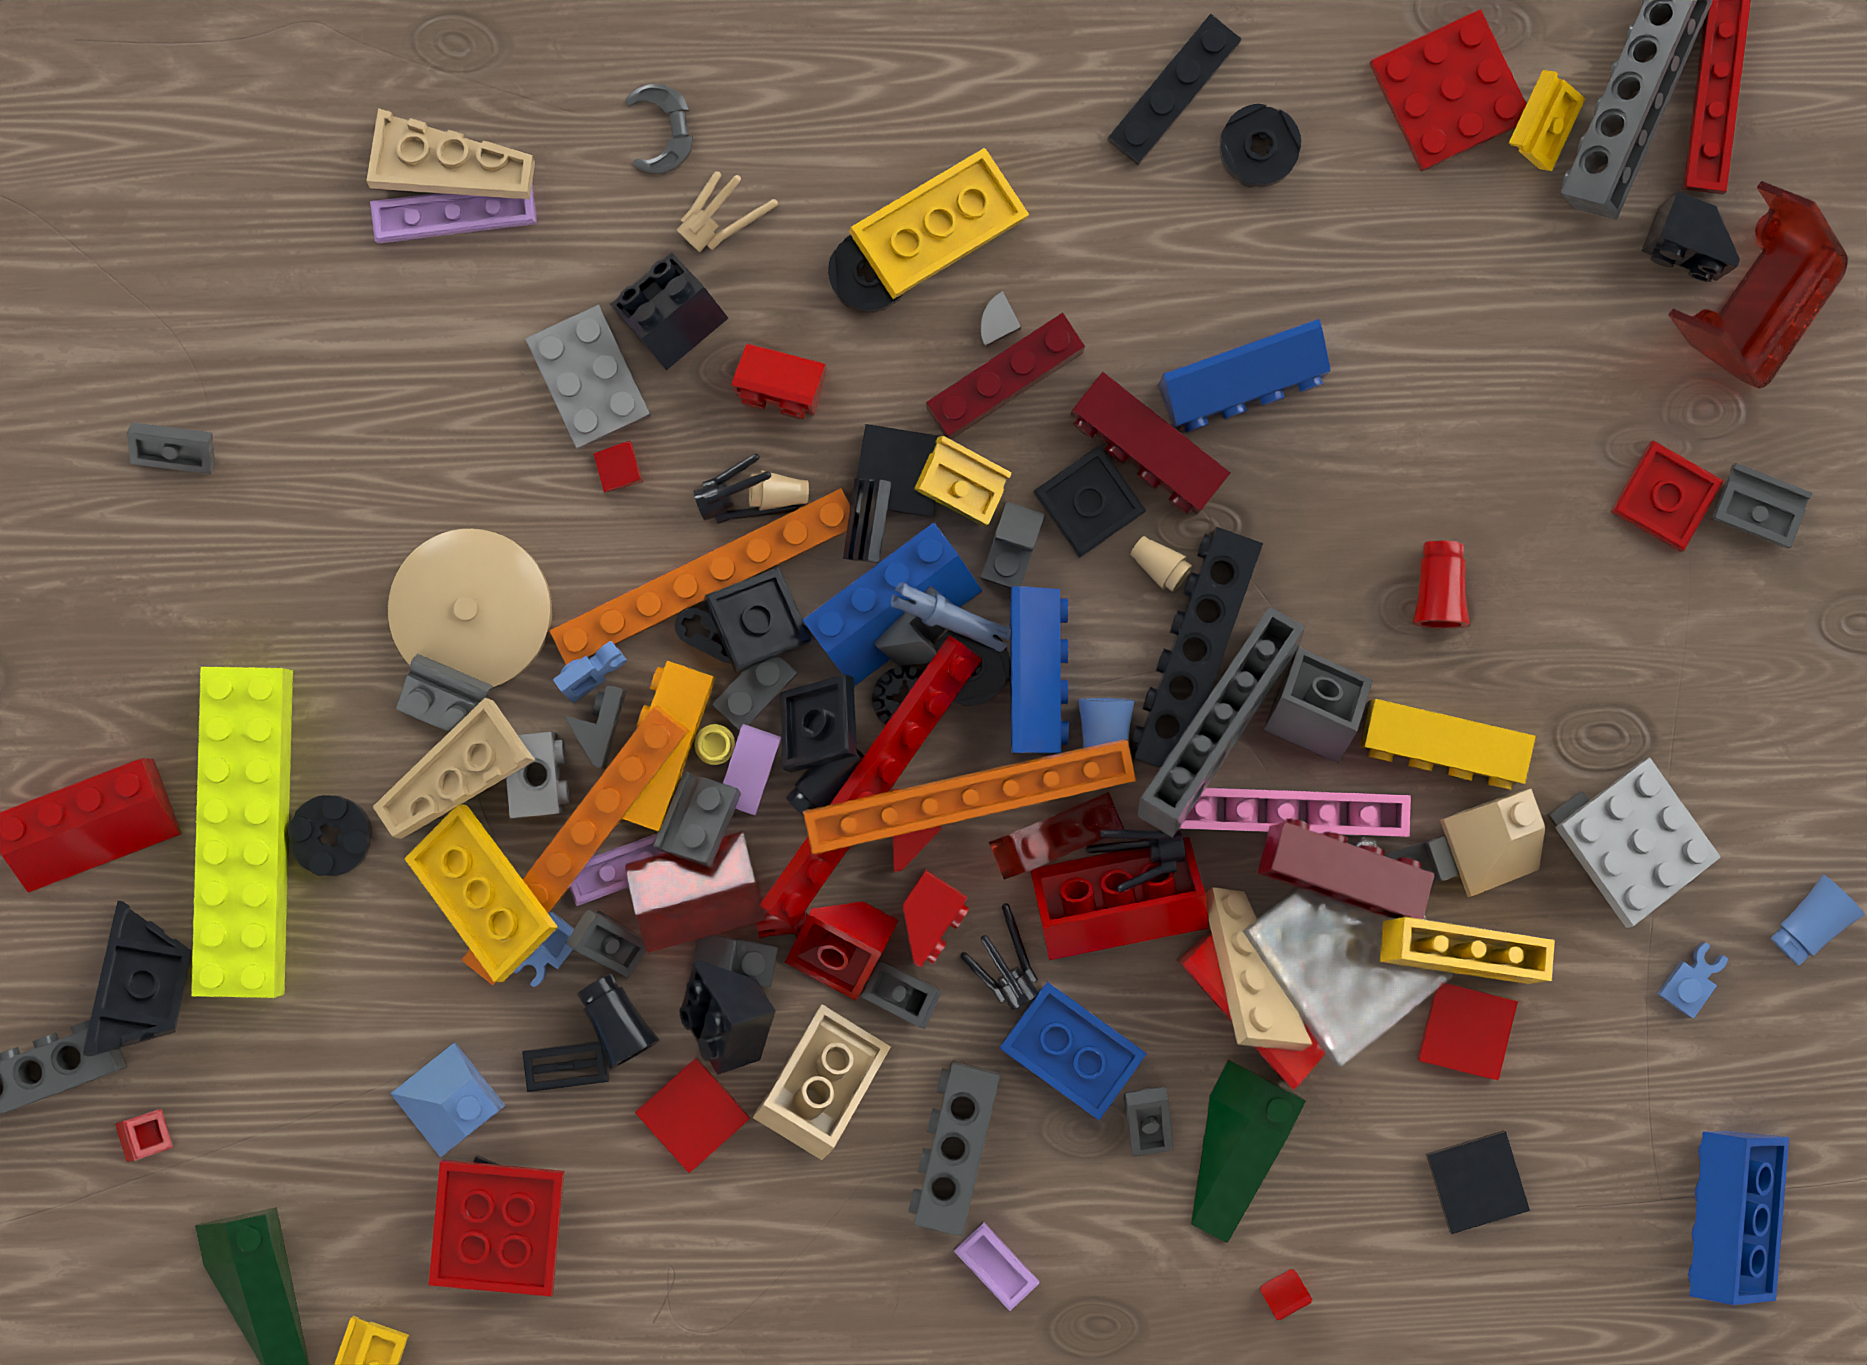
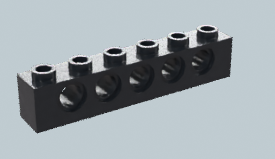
[1129,527,1263,769]

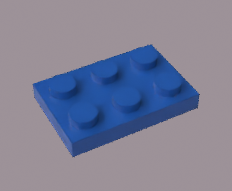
[999,981,1147,1120]

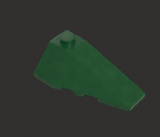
[1191,1059,1306,1243]
[195,1207,310,1365]

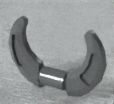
[625,84,693,174]

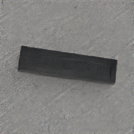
[1107,14,1242,166]

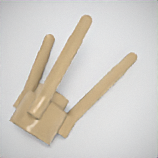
[676,171,778,252]

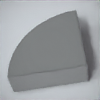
[981,291,1021,347]

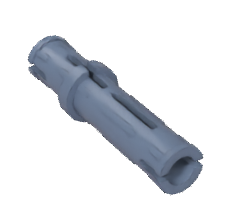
[891,582,1011,652]

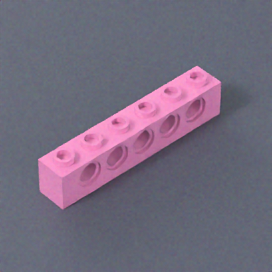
[1180,788,1411,837]

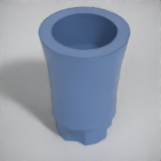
[1078,698,1135,748]
[1770,874,1865,965]

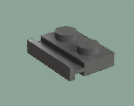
[1711,463,1812,549]
[396,654,492,732]
[653,771,741,868]

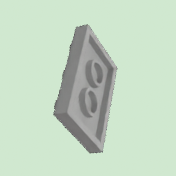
[525,304,651,450]

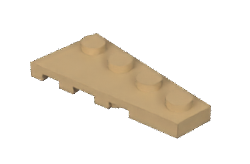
[367,108,535,199]
[372,698,535,839]
[1205,887,1312,1051]

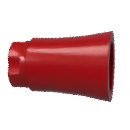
[1412,540,1470,629]

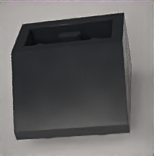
[1642,191,1740,282]
[610,253,729,370]
[679,961,776,1075]

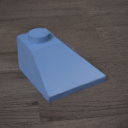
[390,1042,506,1157]

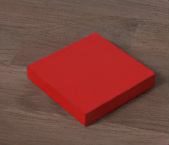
[1610,440,1724,552]
[1417,980,1518,1081]
[635,1057,751,1173]

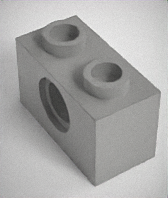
[506,732,570,818]

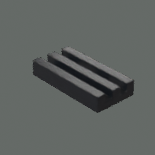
[843,479,891,563]
[522,1041,610,1092]

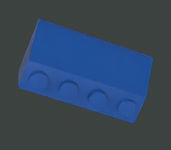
[1158,319,1331,433]
[802,522,983,686]
[1010,586,1069,754]
[1688,1131,1789,1305]

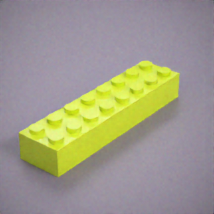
[192,667,293,998]

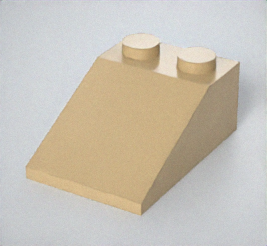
[753,1004,891,1160]

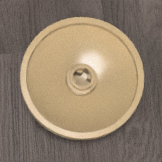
[388,529,552,689]

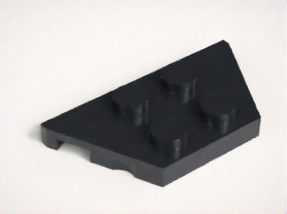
[83,901,192,1056]

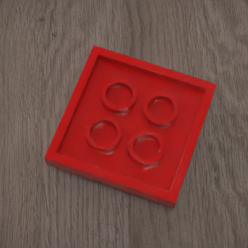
[1369,9,1527,172]
[428,1160,565,1297]

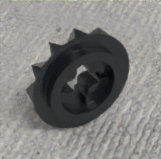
[872,666,923,725]

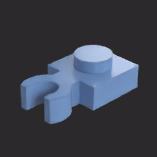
[553,641,627,704]
[514,911,575,987]
[1657,942,1728,1019]

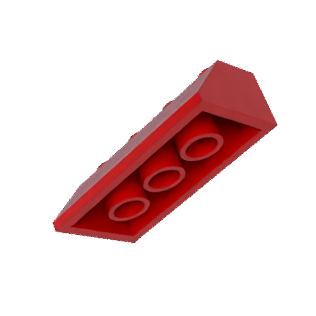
[0,758,182,893]
[1030,837,1210,960]
[1177,929,1326,1090]

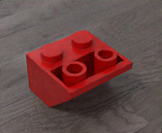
[731,343,827,420]
[903,869,969,967]

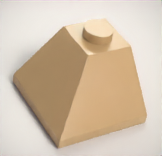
[1440,789,1545,897]

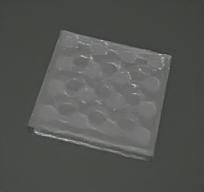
[1242,835,1456,1066]

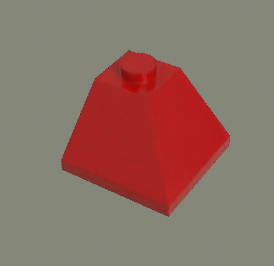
[784,901,899,1001]

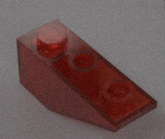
[989,792,1124,880]

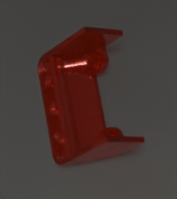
[1668,181,1848,389]

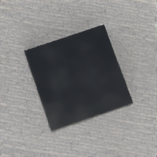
[857,424,940,518]
[1033,445,1146,558]
[703,567,811,672]
[780,674,857,773]
[1426,1130,1530,1234]

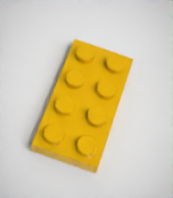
[849,148,1029,299]
[404,804,558,982]

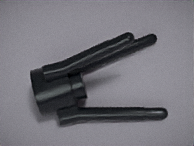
[693,454,798,524]
[1086,829,1185,892]
[960,903,1038,1010]

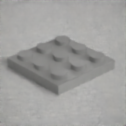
[1555,757,1721,928]

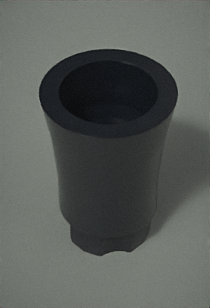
[786,748,865,816]
[577,974,660,1069]

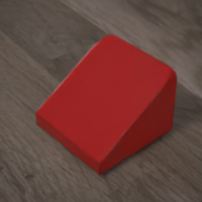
[593,441,643,493]
[115,1109,173,1162]
[1260,1269,1313,1321]

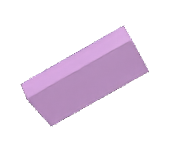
[723,724,781,815]
[954,1221,1040,1311]

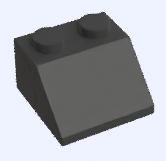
[1264,647,1373,763]

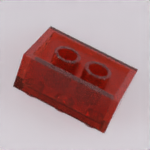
[625,831,766,953]

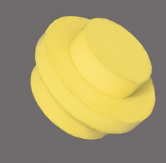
[694,724,735,765]

